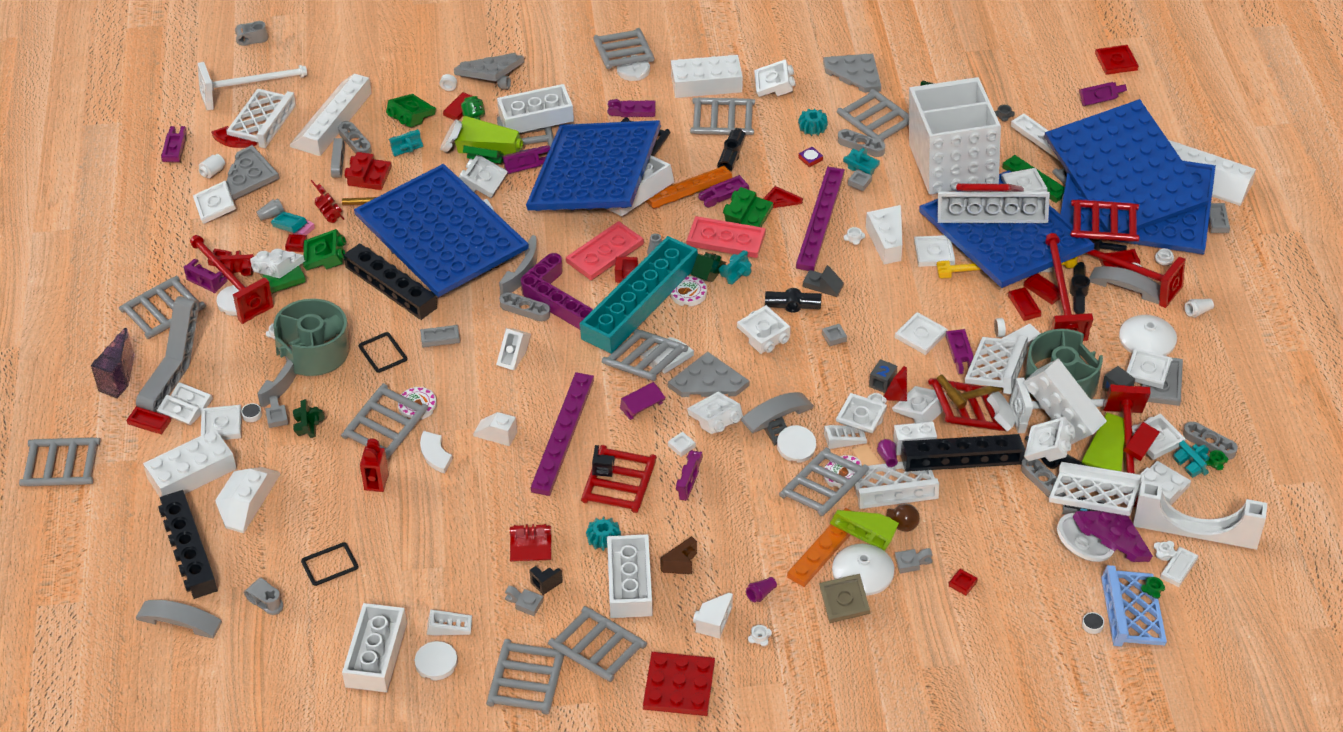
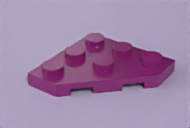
[1073,511,1153,562]

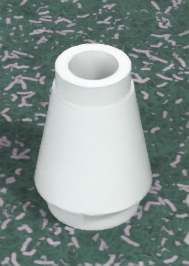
[1185,298,1214,318]

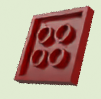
[643,652,715,716]

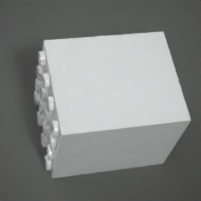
[909,77,1001,194]

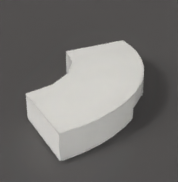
[987,391,1015,432]
[420,431,452,474]

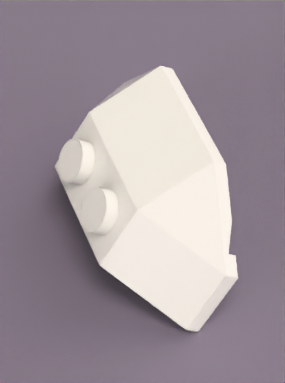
[215,467,280,533]

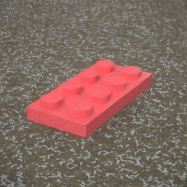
[686,216,766,258]
[566,221,644,280]

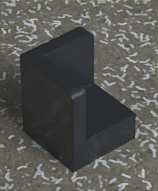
[592,445,615,477]
[529,566,563,595]

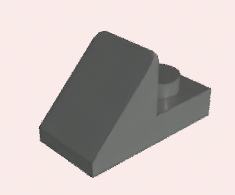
[803,265,844,297]

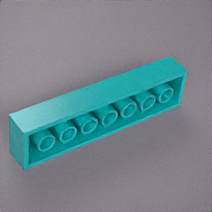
[579,236,698,354]

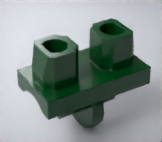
[293,399,325,438]

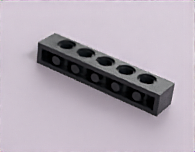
[344,243,437,320]
[901,434,1025,472]
[158,490,218,599]

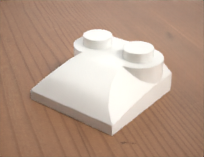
[892,386,947,423]
[836,393,887,433]

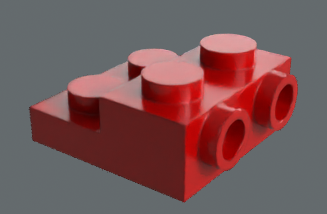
[344,152,392,190]

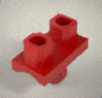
[220,250,254,276]

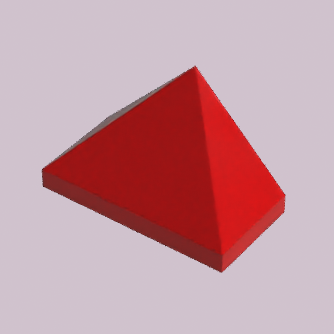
[883,366,907,401]

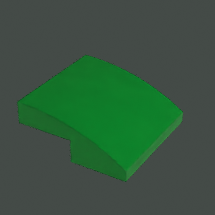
[463,145,504,164]
[260,266,306,293]

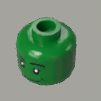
[461,96,485,120]

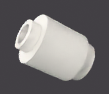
[199,154,225,178]

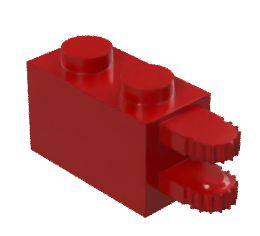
[360,438,389,492]

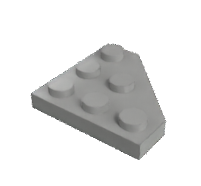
[454,53,524,81]
[823,53,881,93]
[226,145,279,200]
[668,352,749,397]

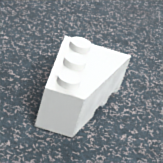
[866,205,903,265]

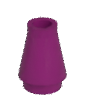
[877,439,898,467]
[746,577,777,603]

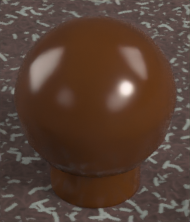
[886,504,920,532]

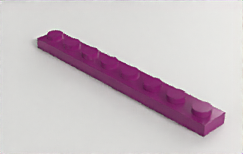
[796,166,845,271]
[530,372,594,496]

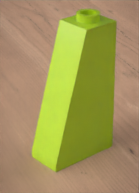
[454,116,523,155]
[1082,412,1124,472]

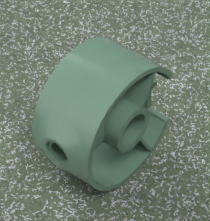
[273,299,349,376]
[1024,329,1103,399]

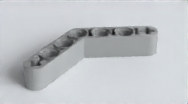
[136,296,199,412]

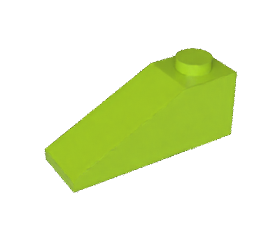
[829,510,899,551]

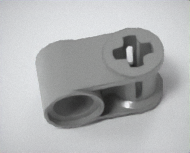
[235,21,268,46]
[244,577,284,615]

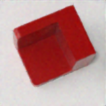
[615,256,638,283]

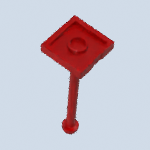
[1045,233,1094,341]
[190,235,274,324]
[1085,249,1186,308]
[1103,384,1151,507]

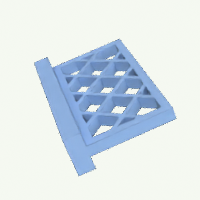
[1101,565,1167,647]

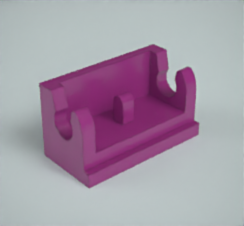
[183,259,228,293]
[620,382,666,420]

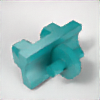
[389,129,423,156]
[843,148,880,176]
[719,250,752,285]
[1173,440,1210,478]

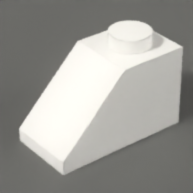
[496,328,531,370]
[473,412,517,446]
[693,593,733,639]

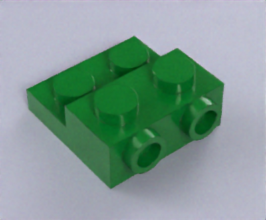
[386,94,436,127]
[723,187,774,227]
[303,229,346,271]

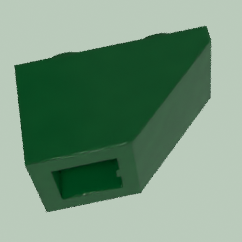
[691,252,727,282]

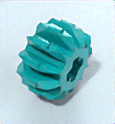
[798,108,828,136]
[586,516,621,551]

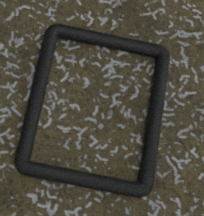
[358,332,407,373]
[301,542,358,586]

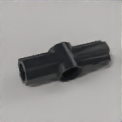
[717,128,746,171]
[765,288,822,313]

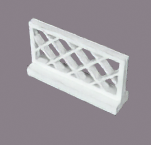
[227,89,296,148]
[965,335,1028,394]
[854,461,939,509]
[1049,462,1141,516]

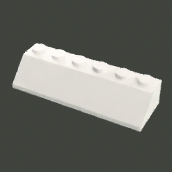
[290,73,371,156]
[1168,140,1256,206]
[938,192,1050,223]

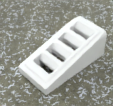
[824,425,867,449]
[427,609,472,635]

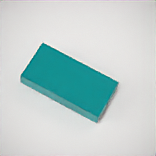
[271,211,307,233]

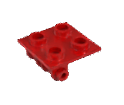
[311,180,344,223]
[510,523,551,562]

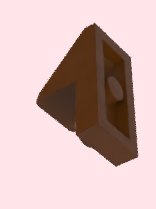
[660,536,697,574]

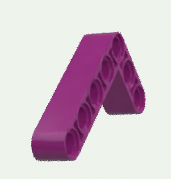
[521,253,593,330]

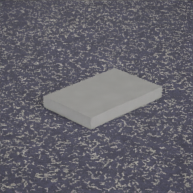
[1142,358,1183,406]

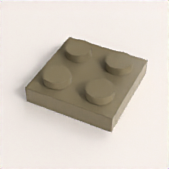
[819,574,870,624]

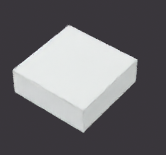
[668,431,696,457]

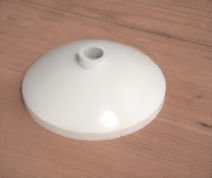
[1119,315,1177,356]
[1057,513,1114,562]
[832,544,894,596]

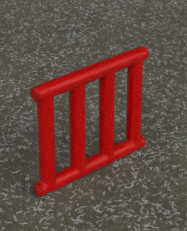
[956,184,1024,192]
[1070,200,1140,241]
[928,378,1005,431]
[581,445,657,513]

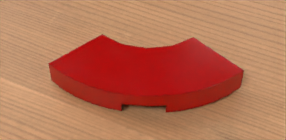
[211,126,257,148]

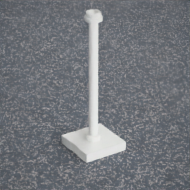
[197,62,307,110]
[1009,378,1105,433]

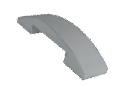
[499,235,537,296]
[1089,266,1161,304]
[257,346,297,407]
[741,392,814,433]
[136,600,222,639]

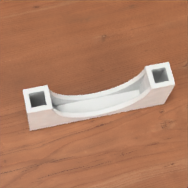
[1133,480,1267,550]

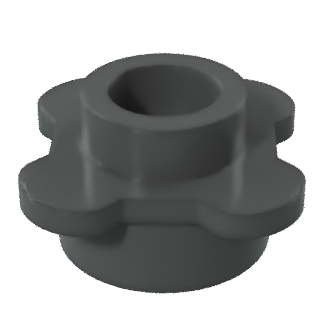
[994,105,1015,121]

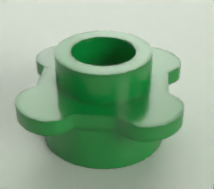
[1205,450,1228,470]
[1141,577,1165,599]

